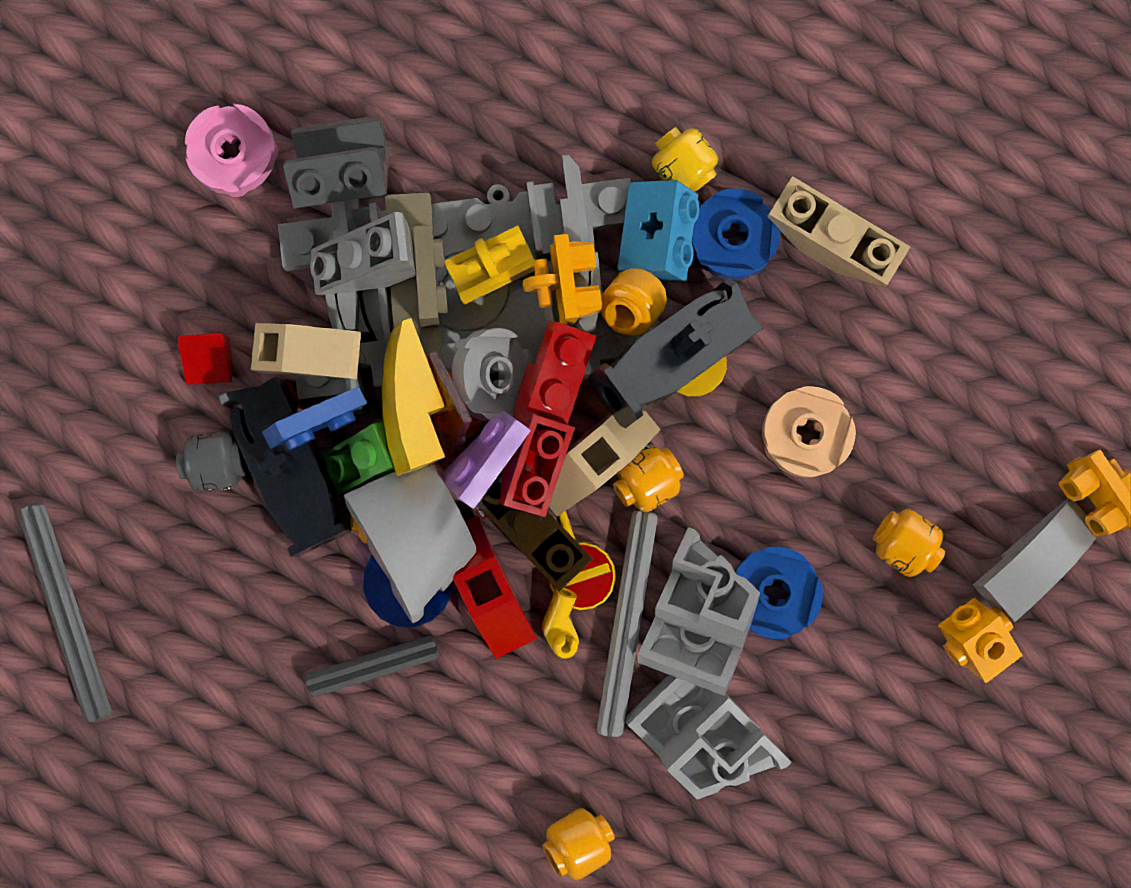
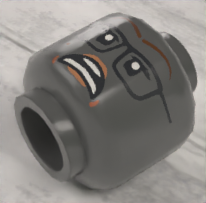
[176,431,248,493]

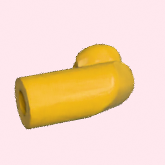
[542,588,579,659]

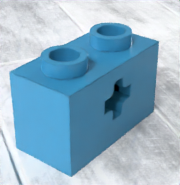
[617,180,699,282]

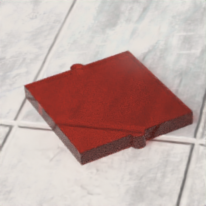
[426,351,472,459]

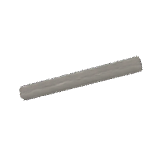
[597,510,658,737]

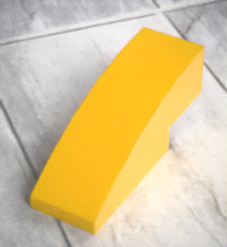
[382,318,445,477]

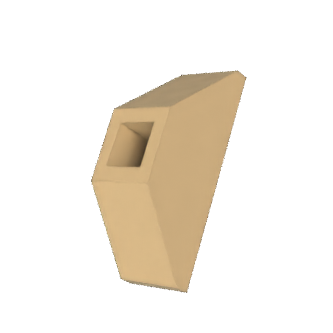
[768,176,910,287]
[251,323,361,379]
[549,411,661,516]

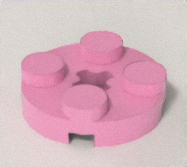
[185,104,278,197]

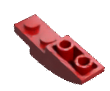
[500,320,597,517]

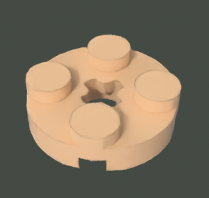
[762,386,856,478]

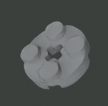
[452,328,534,422]

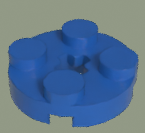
[691,189,780,280]
[734,547,823,639]

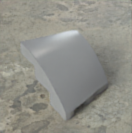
[344,464,477,623]
[638,527,760,696]
[625,675,792,800]

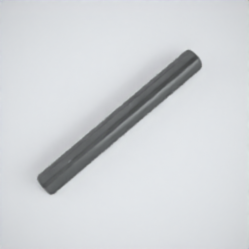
[18,504,111,722]

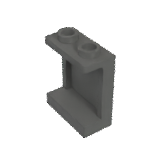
[283,115,389,209]

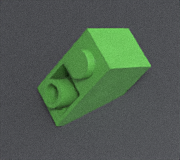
[323,422,395,495]

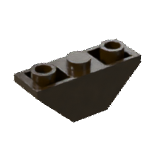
[477,470,593,592]

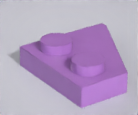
[440,411,531,509]

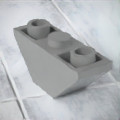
[310,212,416,295]

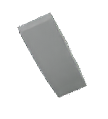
[973,498,1097,622]

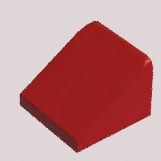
[178,333,232,385]

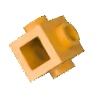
[938,598,1023,683]

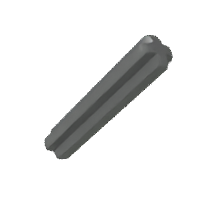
[305,635,440,697]

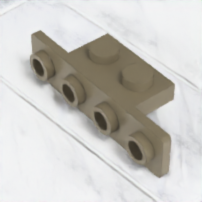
[385,193,448,374]

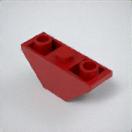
[453,515,537,659]

